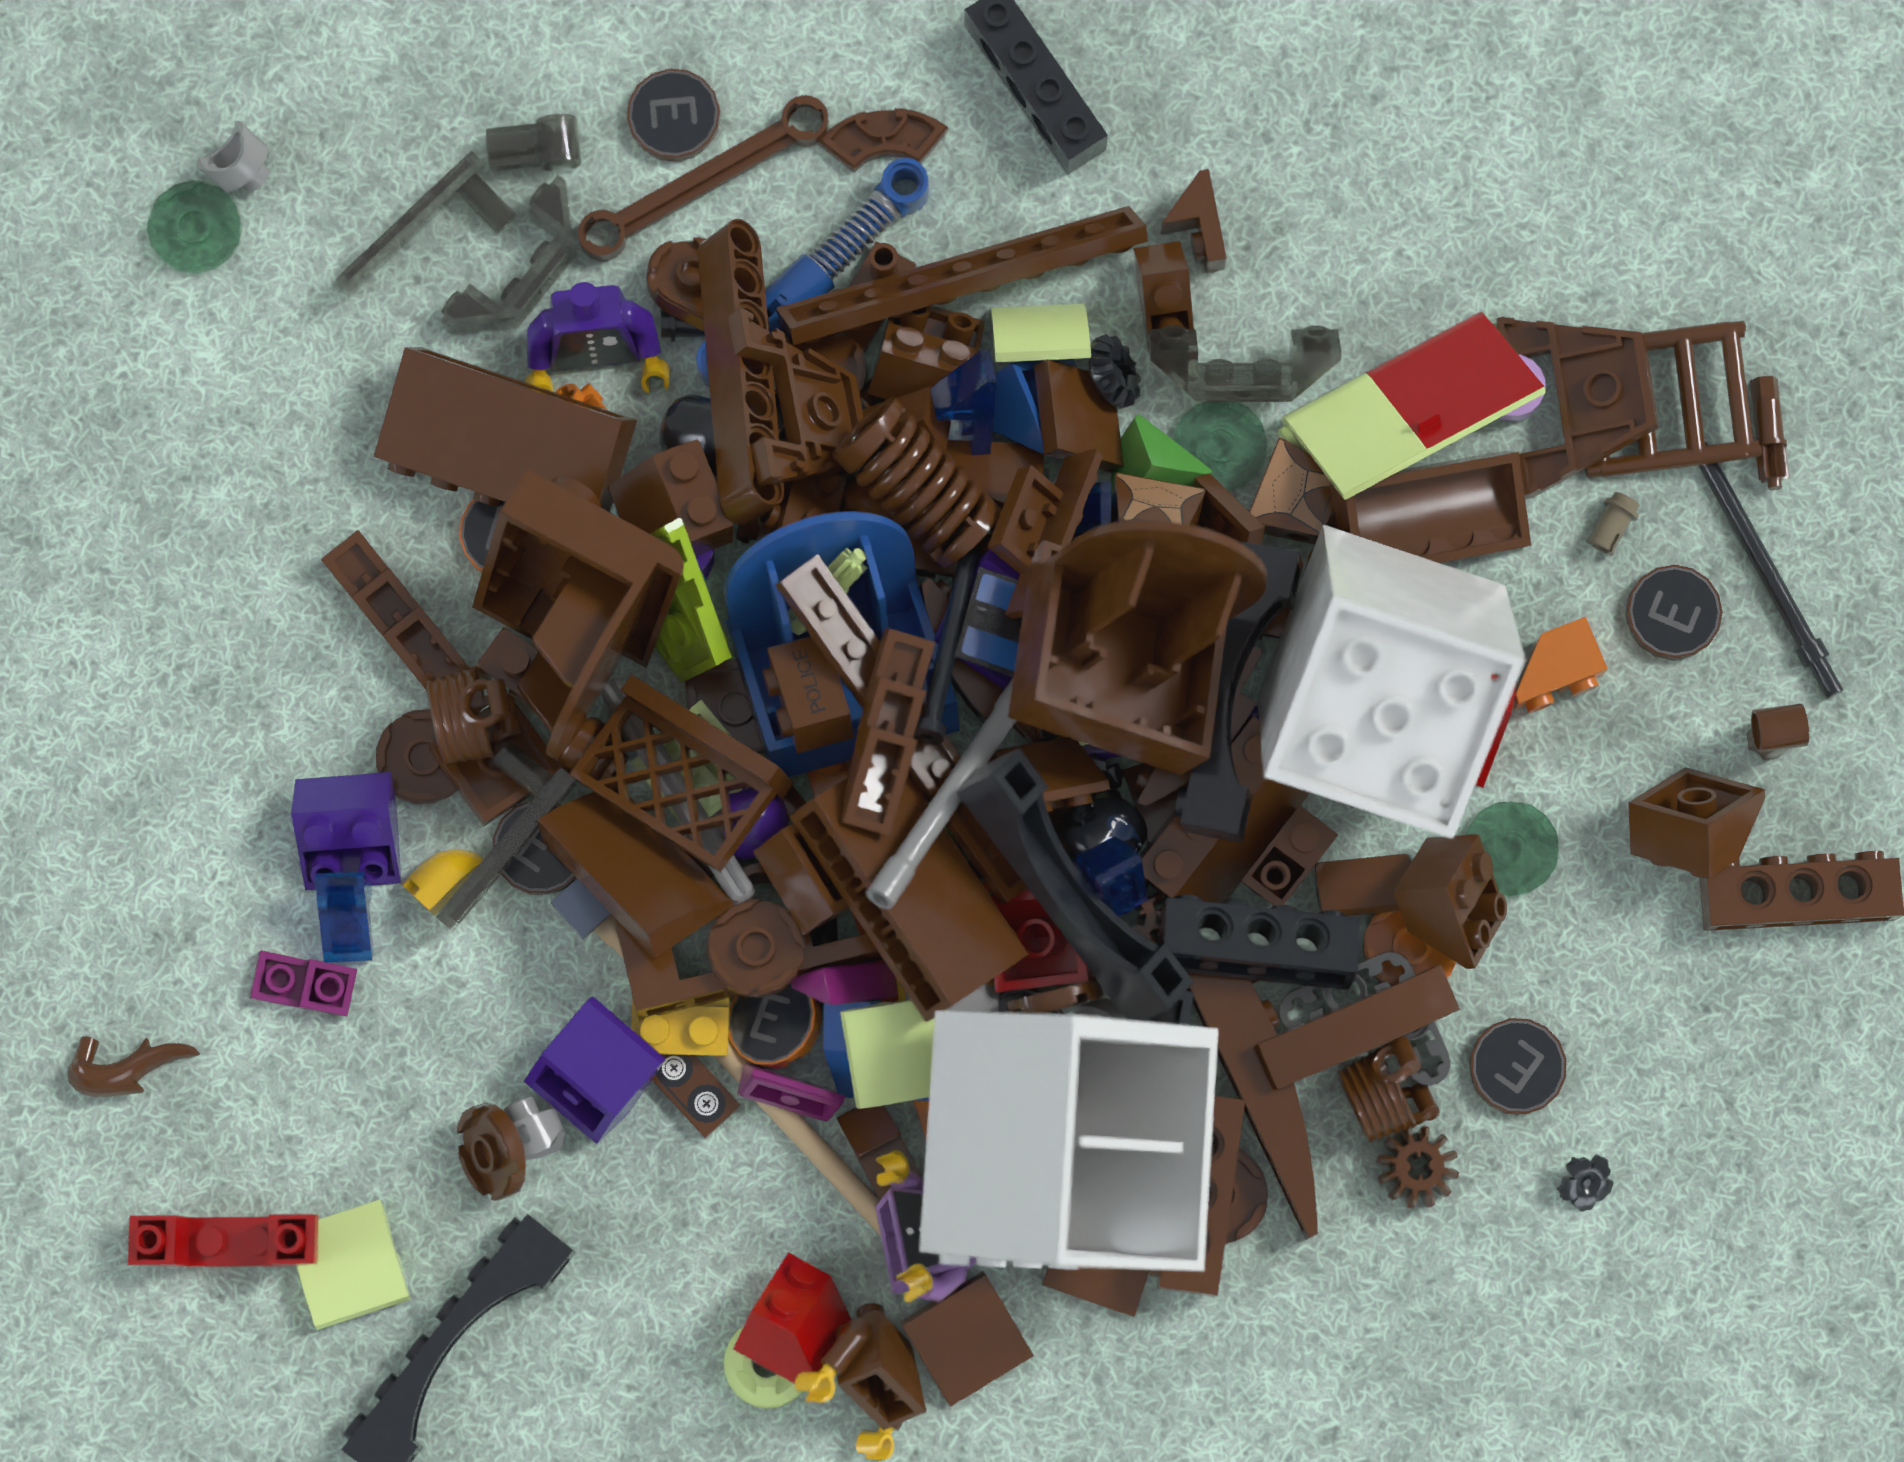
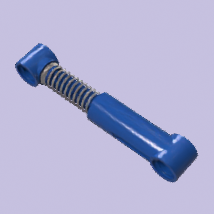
[696,158,929,388]

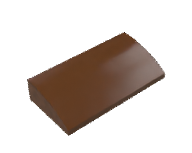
[1329,451,1531,563]
[537,787,734,959]

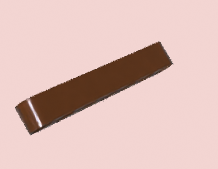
[698,219,784,526]

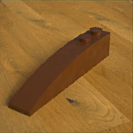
[1187,973,1318,1240]

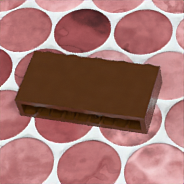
[374,347,637,512]
[789,774,1028,1023]

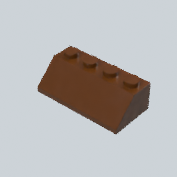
[1129,716,1311,903]

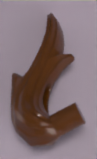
[67,1036,200,1097]

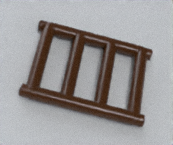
[1585,320,1762,478]

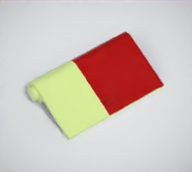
[1278,312,1546,500]

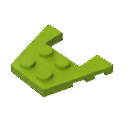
[651,518,732,683]

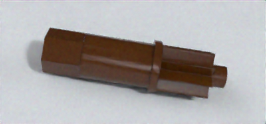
[1750,376,1789,490]

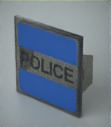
[954,567,1022,677]

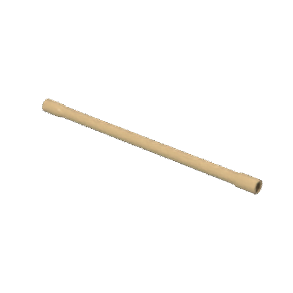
[594,915,881,1237]

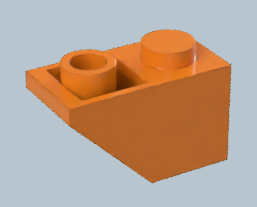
[1513,617,1608,713]

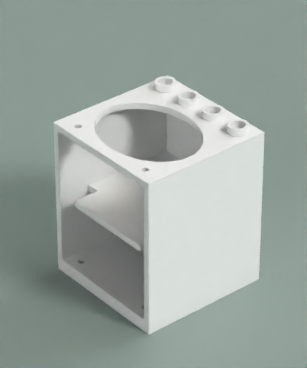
[1257,525,1525,839]
[919,1011,1218,1271]

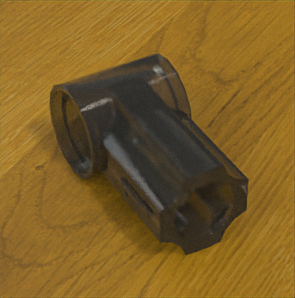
[486,114,582,172]

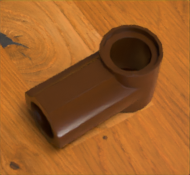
[1746,703,1809,760]

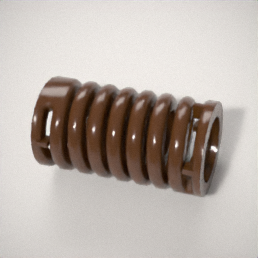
[832,396,1002,569]

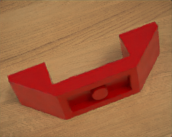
[128,1214,319,1267]

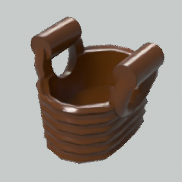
[426,666,521,765]
[1336,1037,1440,1142]

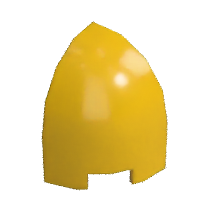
[401,849,487,916]

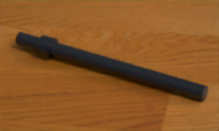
[1698,442,1844,699]

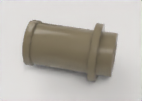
[1586,492,1640,556]

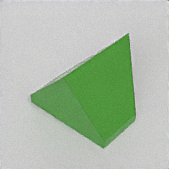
[1110,414,1213,503]

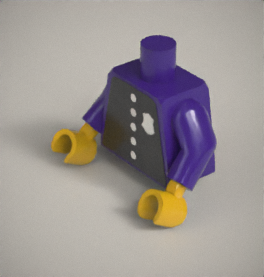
[525,282,670,393]

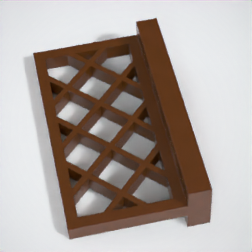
[569,675,793,873]

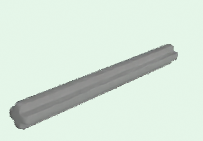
[601,677,755,905]

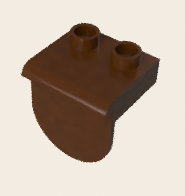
[472,468,684,759]
[1007,520,1267,775]

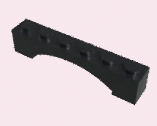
[1175,542,1303,843]
[956,748,1193,1022]
[341,1214,576,1462]

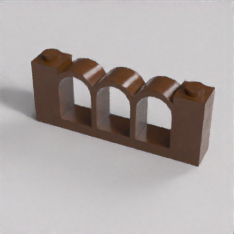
[613,863,884,1020]

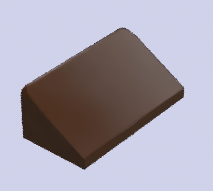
[1315,854,1411,916]

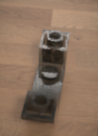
[441,175,577,336]
[1148,325,1342,402]

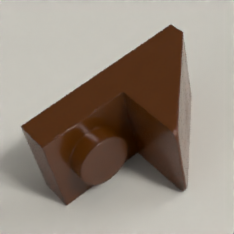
[1160,169,1227,273]
[836,1105,922,1200]

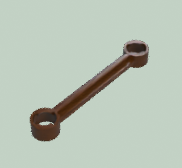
[578,95,829,262]

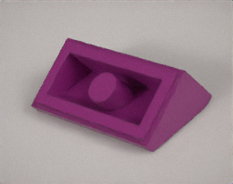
[791,961,898,1005]
[737,1063,845,1122]

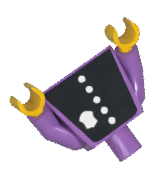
[875,1150,977,1303]

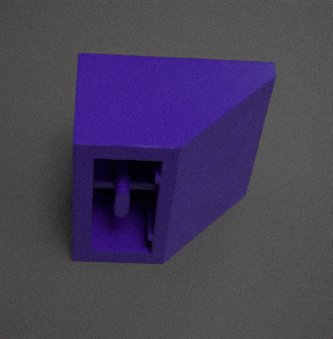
[291,772,401,890]
[523,996,666,1145]

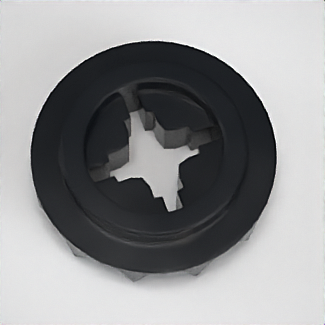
[1089,334,1141,409]

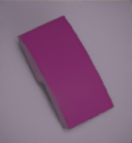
[249,950,357,1017]

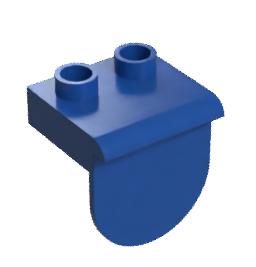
[724,512,960,777]

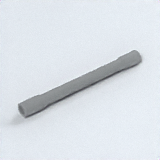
[867,676,1017,909]

